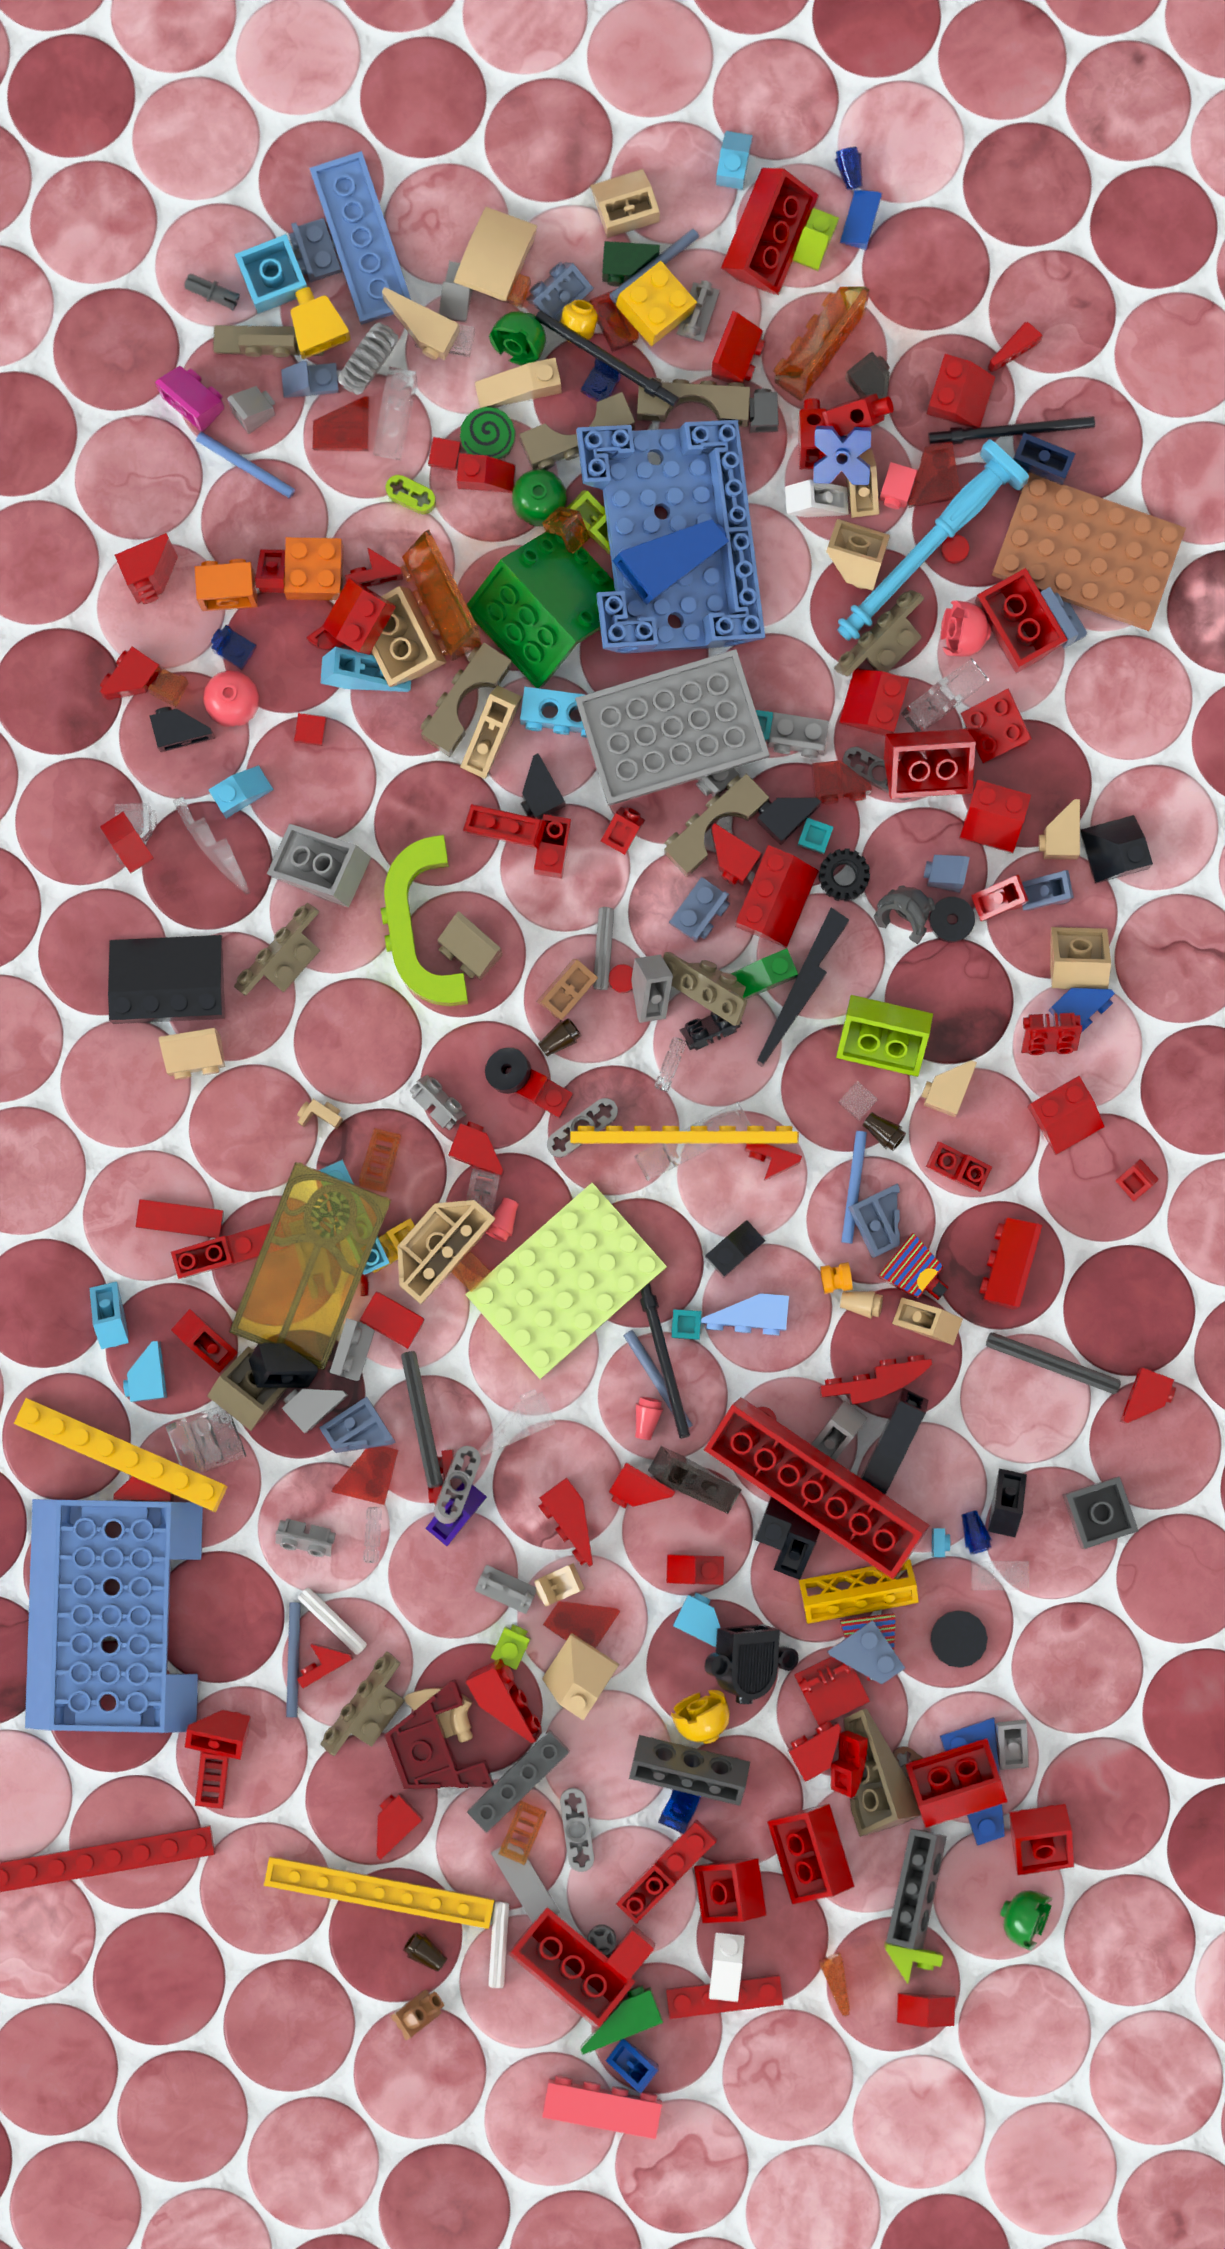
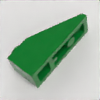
[731,948,798,999]
[580,1985,663,2055]

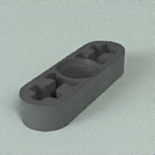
[842,747,911,800]

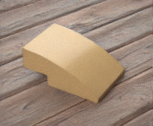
[454,207,537,301]

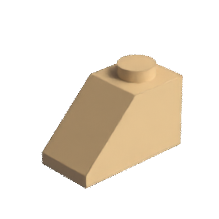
[846,449,879,518]
[1038,799,1080,859]
[921,1060,977,1117]
[892,1297,963,1345]

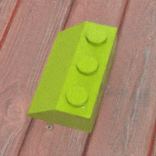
[836,995,933,1077]

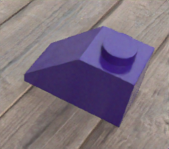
[425,1482,487,1546]

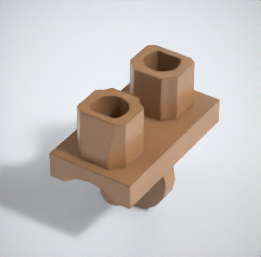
[390,1989,444,2040]

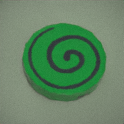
[460,407,515,460]

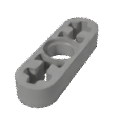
[547,1098,618,1158]
[434,1446,481,1524]
[560,1788,594,1872]

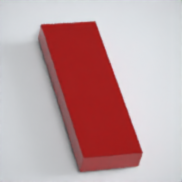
[463,804,547,849]
[135,1199,224,1238]

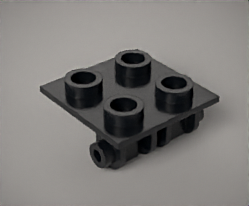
[680,1012,742,1051]

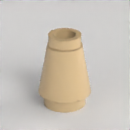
[840,1291,883,1319]

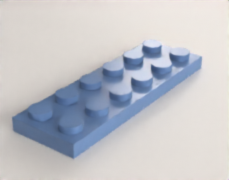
[310,151,411,325]

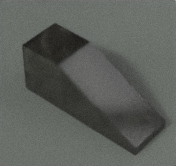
[648,1446,742,1514]

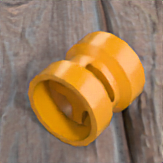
[820,1262,853,1294]

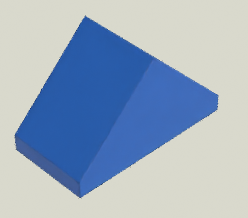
[606,2039,659,2093]

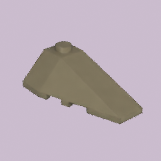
[844,1709,921,1837]

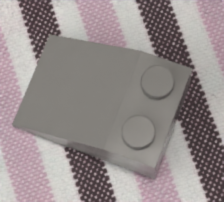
[267,824,371,908]

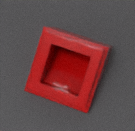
[1115,1159,1159,1202]

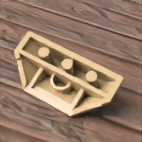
[397,1200,496,1304]

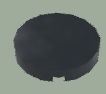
[930,1610,988,1668]

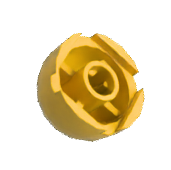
[671,1690,730,1744]

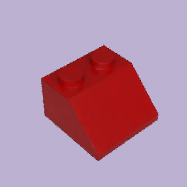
[711,311,766,384]
[926,354,996,428]
[322,578,396,655]
[839,669,909,736]
[960,779,1031,854]
[1027,1076,1105,1155]
[1009,1804,1074,1876]
[694,1858,767,1923]

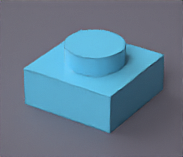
[932,1528,950,1557]

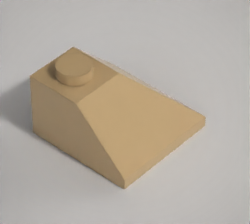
[826,519,890,590]
[542,1633,619,1720]

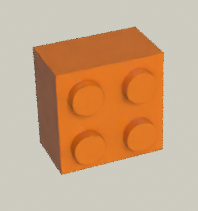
[284,537,344,600]
[194,559,258,611]

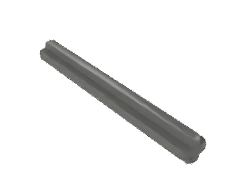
[986,1332,1121,1394]
[401,1351,443,1488]

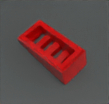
[988,321,1043,372]
[195,1751,230,1809]

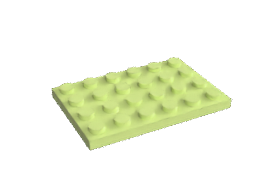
[465,1183,667,1380]

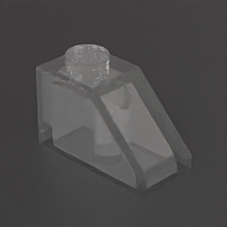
[115,803,157,864]

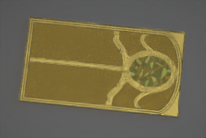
[229,1162,391,1370]

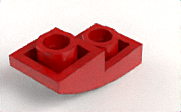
[926,1142,992,1192]
[428,1450,454,1504]

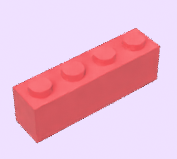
[542,2076,662,2139]

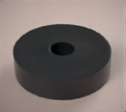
[929,897,975,943]
[485,1048,531,1094]

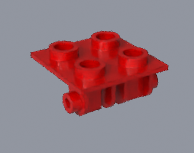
[960,688,1032,764]
[1021,1013,1082,1056]
[794,1656,870,1726]

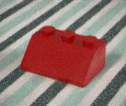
[115,533,178,604]
[975,568,1068,673]
[884,729,976,799]
[735,845,819,948]
[979,1218,1042,1310]
[905,1738,1008,1828]
[767,1804,855,1904]

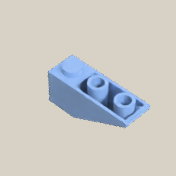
[701,1293,789,1336]

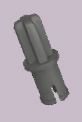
[184,274,240,310]

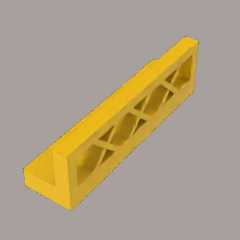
[799,1559,919,1624]

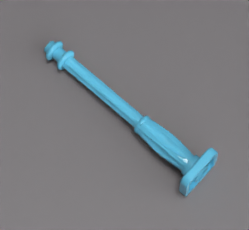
[837,439,1029,641]

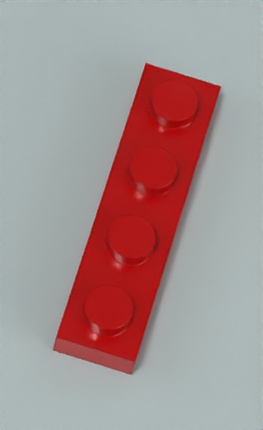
[666,1975,784,2019]

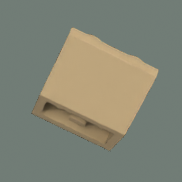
[590,169,660,238]

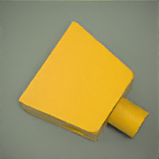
[290,287,351,360]

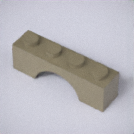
[637,377,750,427]
[519,392,635,470]
[420,642,512,757]
[664,773,769,877]

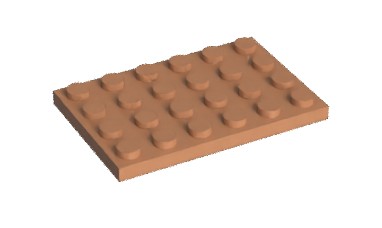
[991,472,1186,631]

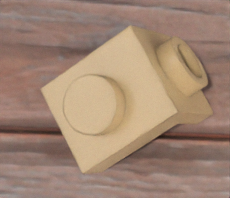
[297,1099,343,1129]
[534,1563,585,1606]

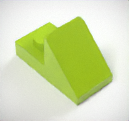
[793,208,839,271]
[884,1941,943,1984]

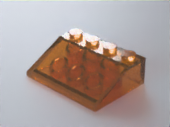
[773,286,870,401]
[400,530,481,661]

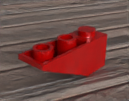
[538,1477,593,1567]
[465,1658,542,1743]

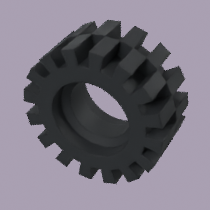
[819,848,870,902]

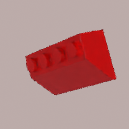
[721,168,819,295]
[507,1907,636,2028]

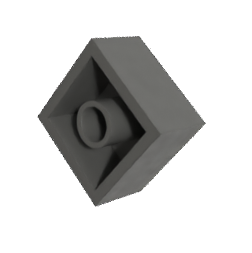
[1063,1477,1138,1549]

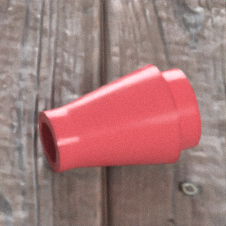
[486,1198,519,1242]
[635,1397,663,1440]

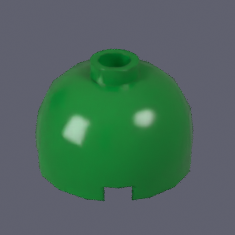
[489,311,546,366]
[512,469,567,526]
[1000,1890,1052,1950]

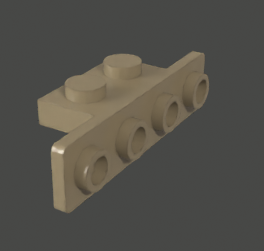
[213,325,324,357]
[834,590,924,677]
[234,903,321,996]
[663,952,747,1026]
[321,1652,405,1756]

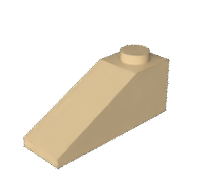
[382,287,460,360]
[475,358,562,408]
[460,685,523,779]

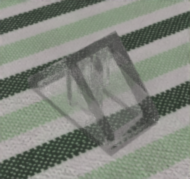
[466,1168,502,1215]

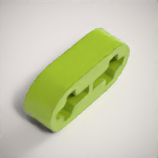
[386,475,436,515]

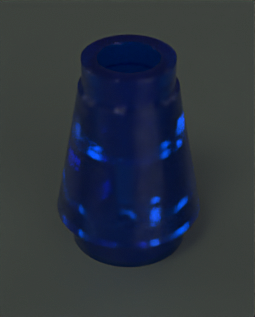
[834,147,863,190]
[961,1510,992,1555]

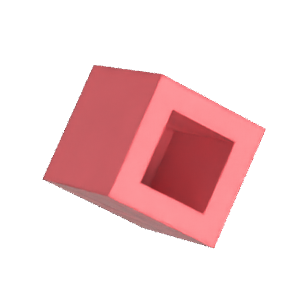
[879,462,917,509]

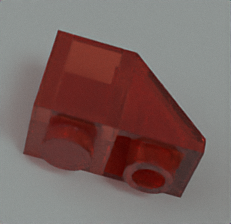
[811,760,872,804]

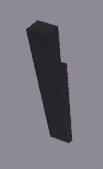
[757,907,849,1067]

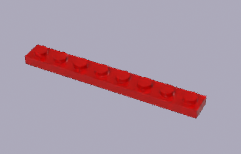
[0,1826,215,1892]

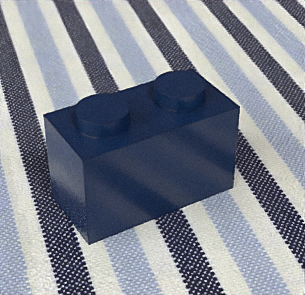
[1013,433,1076,486]

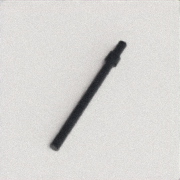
[535,310,679,407]
[928,416,1095,445]
[640,1283,690,1439]

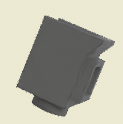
[749,388,779,433]

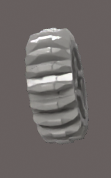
[338,322,398,395]

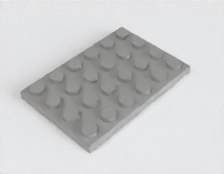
[575,649,770,806]

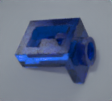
[581,359,621,402]
[211,625,257,670]
[658,1790,701,1834]

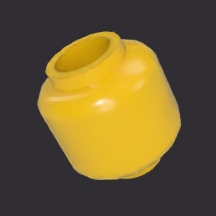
[560,300,598,342]

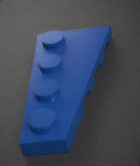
[940,1717,1005,1845]

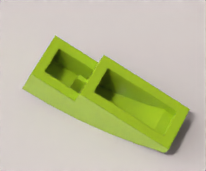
[564,490,611,556]

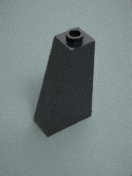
[861,1388,929,1495]

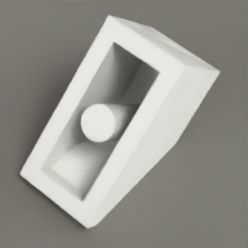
[785,480,849,518]
[709,1933,745,2002]

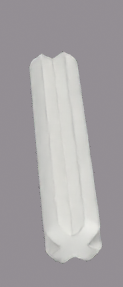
[298,1588,367,1655]
[489,1902,509,1988]

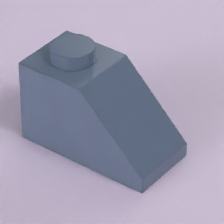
[923,855,970,893]

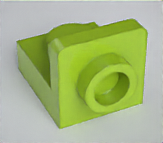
[491,1624,531,1670]

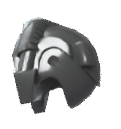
[874,885,935,944]

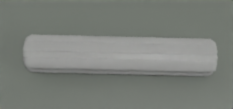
[593,907,614,990]

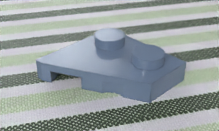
[848,1184,900,1258]
[319,1396,395,1453]
[827,1620,905,1684]

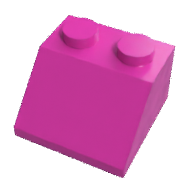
[155,366,225,432]

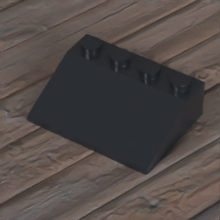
[108,935,225,1024]

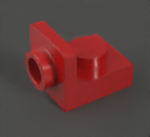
[601,807,645,855]

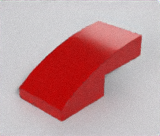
[831,1730,868,1798]

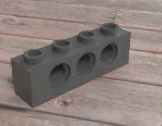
[467,1730,570,1833]
[629,1735,750,1806]
[886,1828,947,1950]

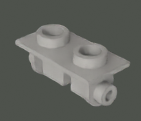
[677,280,720,342]
[410,1075,466,1130]
[275,1519,336,1557]
[475,1565,536,1614]

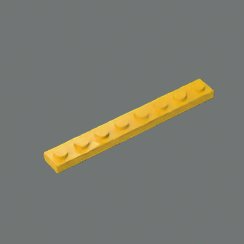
[570,1126,799,1144]
[14,1398,227,1513]
[264,1856,495,1929]

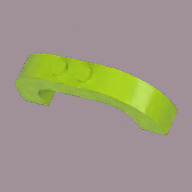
[381,835,468,1006]

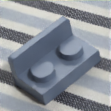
[289,218,341,282]
[526,262,594,321]
[1040,587,1087,648]
[669,877,730,942]

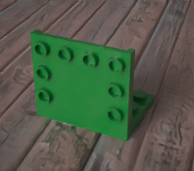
[464,522,615,689]

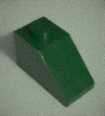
[602,241,660,286]

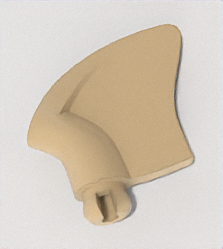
[404,1688,473,1743]

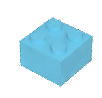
[235,234,307,314]

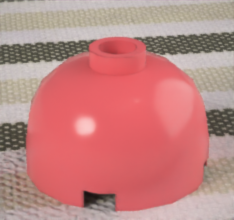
[940,601,991,657]
[203,670,259,727]

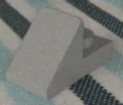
[439,261,473,322]
[995,1720,1029,1770]

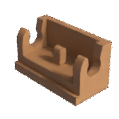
[537,959,598,1020]

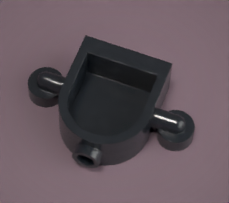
[705,1624,799,1704]

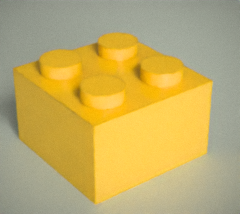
[616,261,697,347]

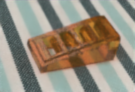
[359,1128,401,1193]
[498,1800,547,1865]
[819,1952,850,2017]

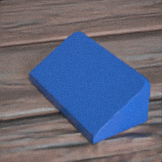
[840,190,882,250]

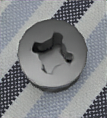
[588,1925,616,1955]

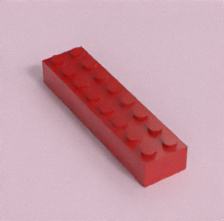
[704,1397,930,1579]

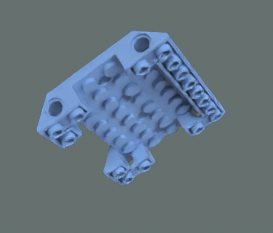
[576,420,765,654]
[25,1499,203,1733]

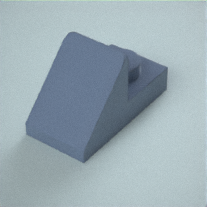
[281,360,339,398]
[1022,870,1074,911]

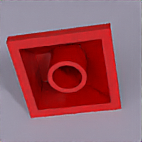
[609,1463,675,1509]

